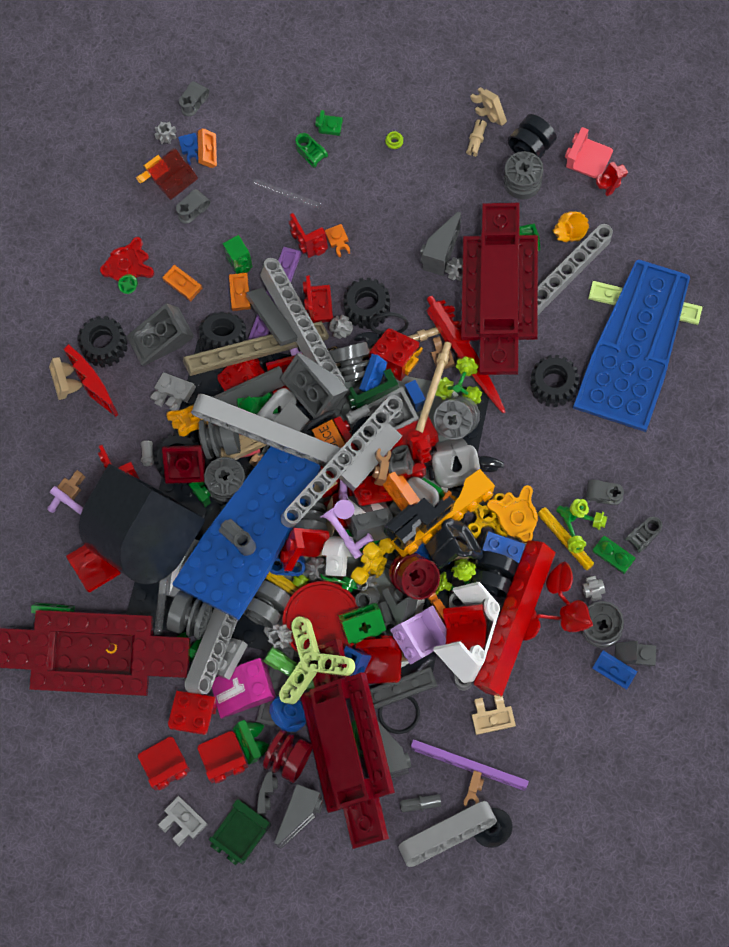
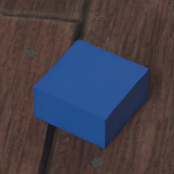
[405,380,426,412]

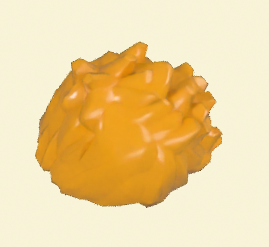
[552,211,589,242]

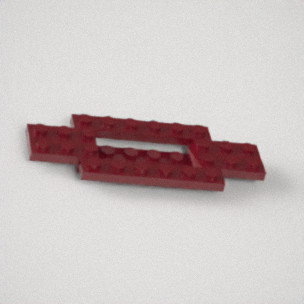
[461,203,538,375]
[0,610,191,696]
[301,639,395,849]

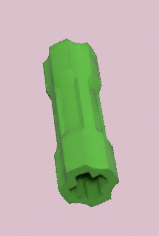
[263,646,315,692]

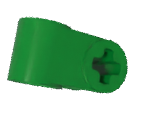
[295,133,328,168]

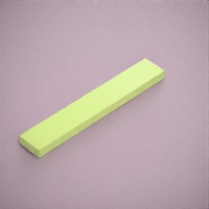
[588,281,702,325]

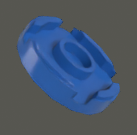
[269,695,306,732]

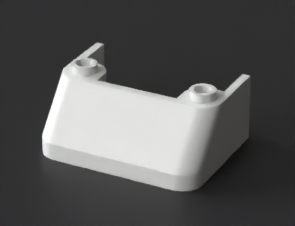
[433,582,500,683]

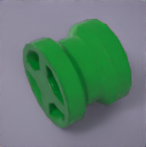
[118,274,138,294]

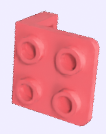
[565,127,613,179]

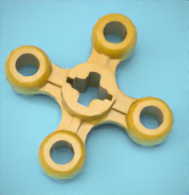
[467,493,508,539]
[351,538,395,585]

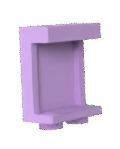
[390,606,447,665]

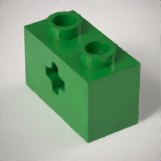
[222,235,253,274]
[338,602,386,643]

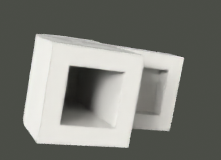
[322,536,355,576]

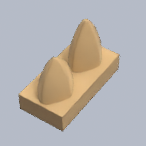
[49,357,82,400]

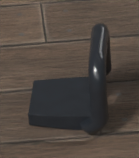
[425,518,483,569]

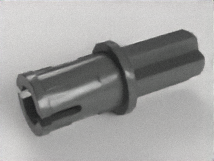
[400,794,441,813]

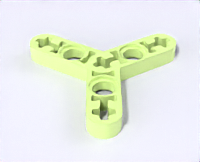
[279,616,355,704]

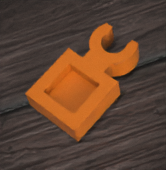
[325,224,350,258]
[427,593,445,623]

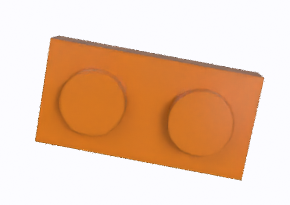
[198,128,217,168]
[162,265,203,302]
[229,273,251,311]

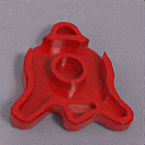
[100,237,154,282]

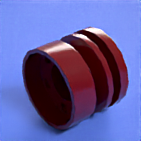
[389,552,440,600]
[263,729,313,783]

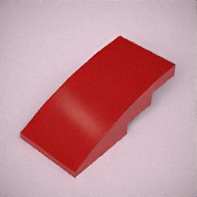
[64,344,118,417]

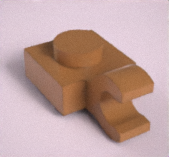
[431,336,455,369]
[373,448,391,486]
[57,470,86,500]
[464,771,484,806]

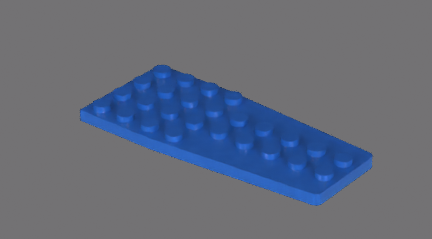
[573,260,690,432]
[172,446,322,620]

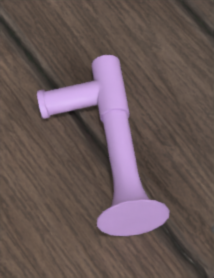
[334,480,355,519]
[48,486,83,515]
[320,508,374,559]

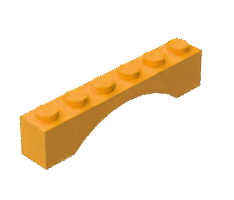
[388,469,495,557]

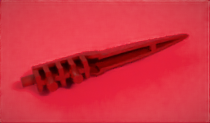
[426,296,505,413]

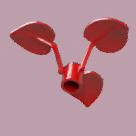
[523,561,593,641]

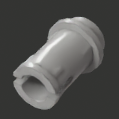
[346,404,371,424]
[140,441,155,466]

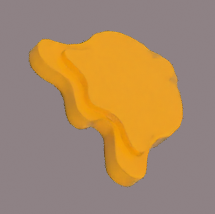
[166,405,208,436]
[487,485,538,543]

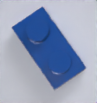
[359,354,387,392]
[592,650,638,690]

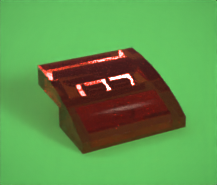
[146,148,198,200]

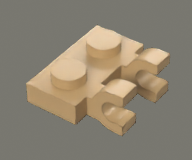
[470,87,507,126]
[472,695,516,735]

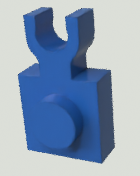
[178,133,198,165]

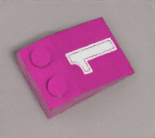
[212,658,276,718]

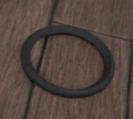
[369,312,409,335]
[301,411,336,435]
[378,696,420,734]

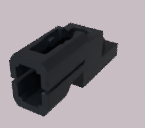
[384,496,455,550]

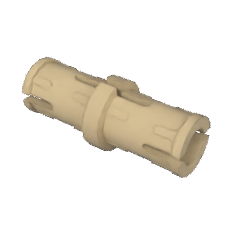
[466,120,487,157]

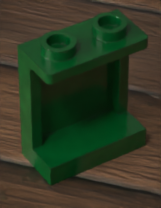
[347,369,399,411]
[208,799,271,865]

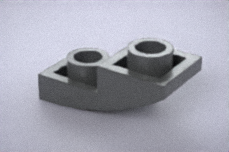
[257,772,278,816]

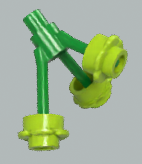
[557,499,607,553]

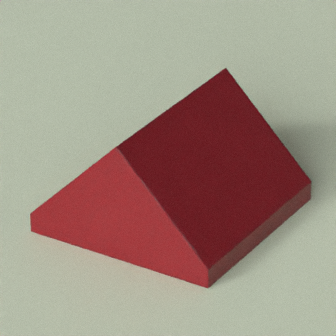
[162,445,205,483]

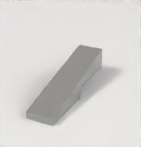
[339,423,402,491]

